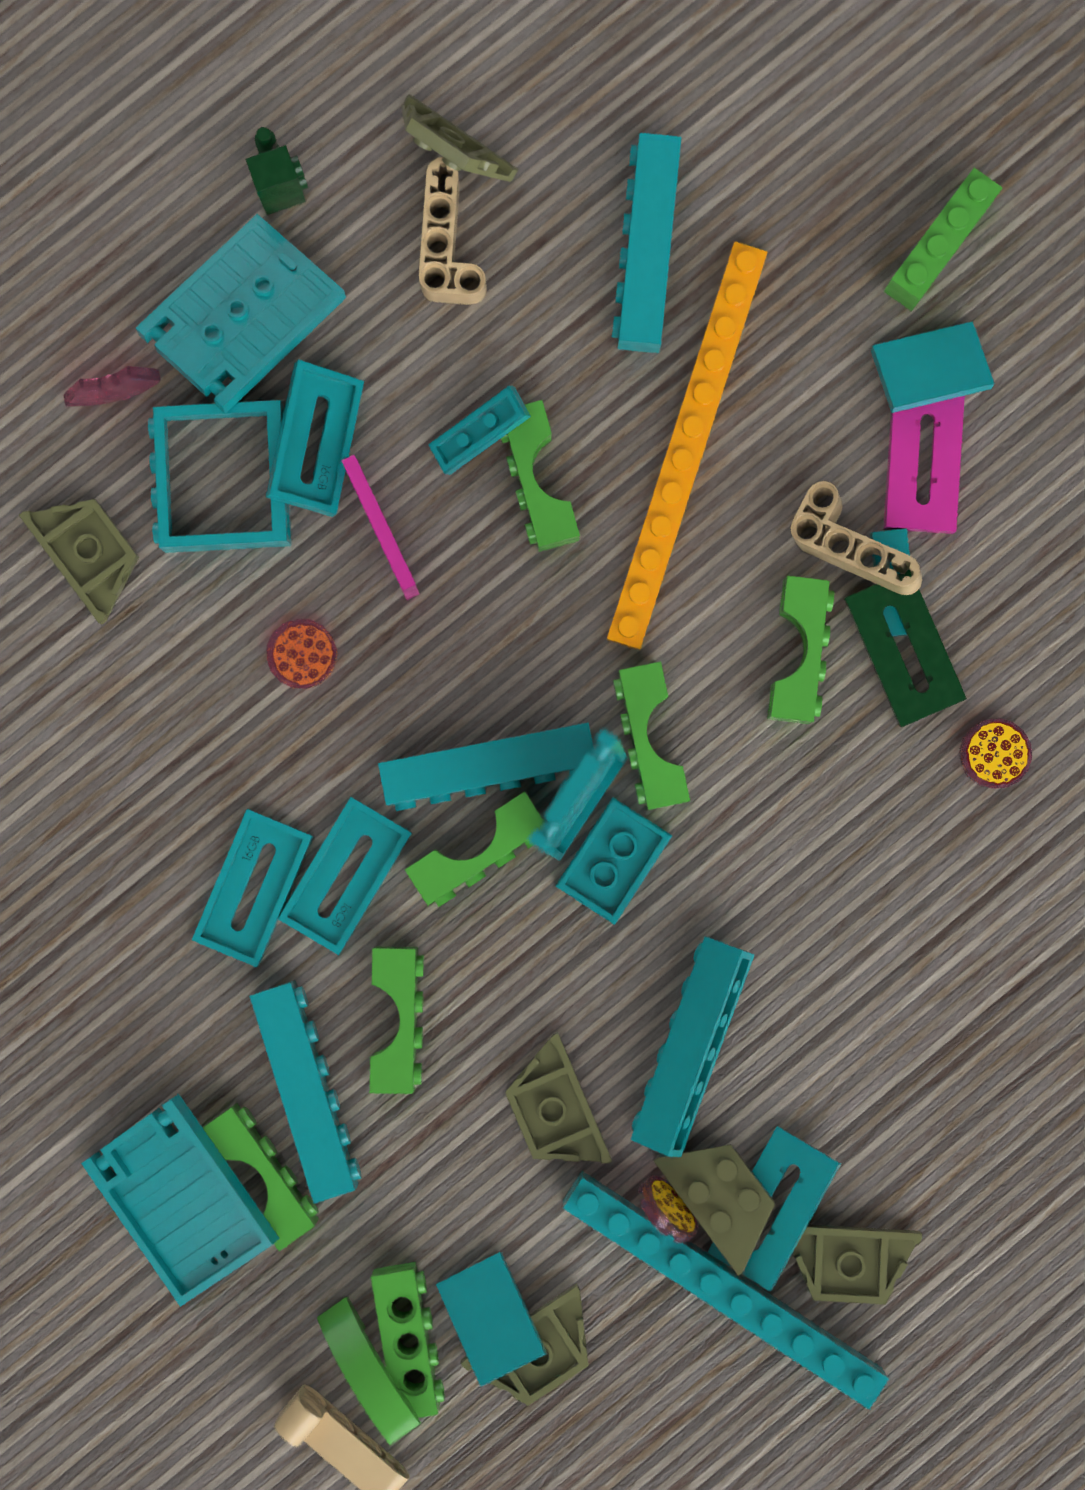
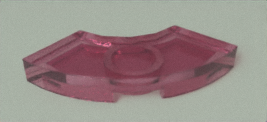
[63,366,161,406]

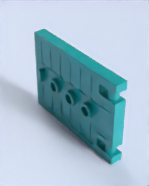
[136,214,346,414]
[528,728,628,861]
[81,1094,279,1307]

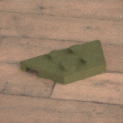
[402,94,519,182]
[19,499,139,625]
[505,1032,612,1164]
[654,1144,776,1276]
[793,1224,922,1305]
[461,1283,588,1406]

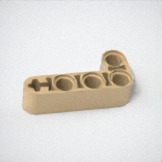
[419,157,487,305]
[790,481,922,595]
[274,1384,410,1490]

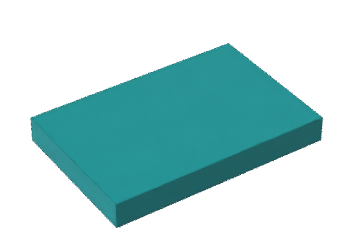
[871,321,995,413]
[555,797,672,925]
[436,1252,547,1387]

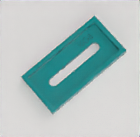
[266,359,364,517]
[278,797,412,955]
[192,809,314,967]
[708,1126,842,1291]

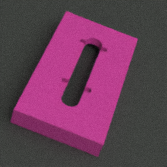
[884,396,965,534]
[341,454,419,600]

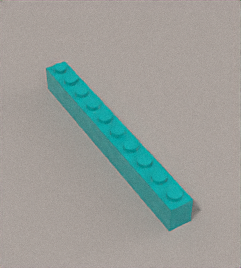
[563,1171,889,1410]

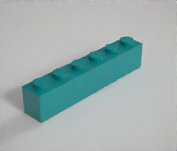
[612,133,682,353]
[378,722,594,811]
[630,936,755,1157]
[250,980,362,1204]

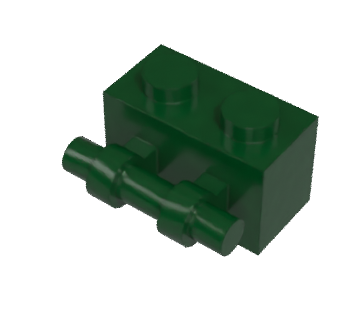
[245,127,309,215]

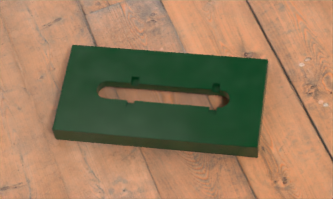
[844,570,967,728]

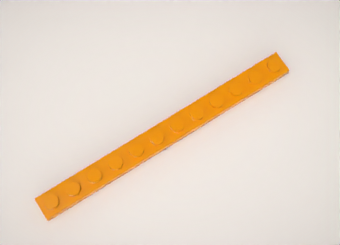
[606,241,768,651]

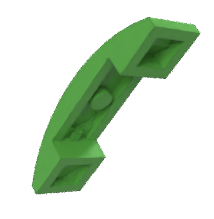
[317,1297,422,1445]

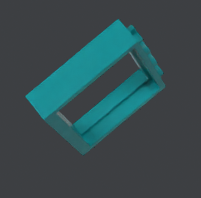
[148,400,291,553]

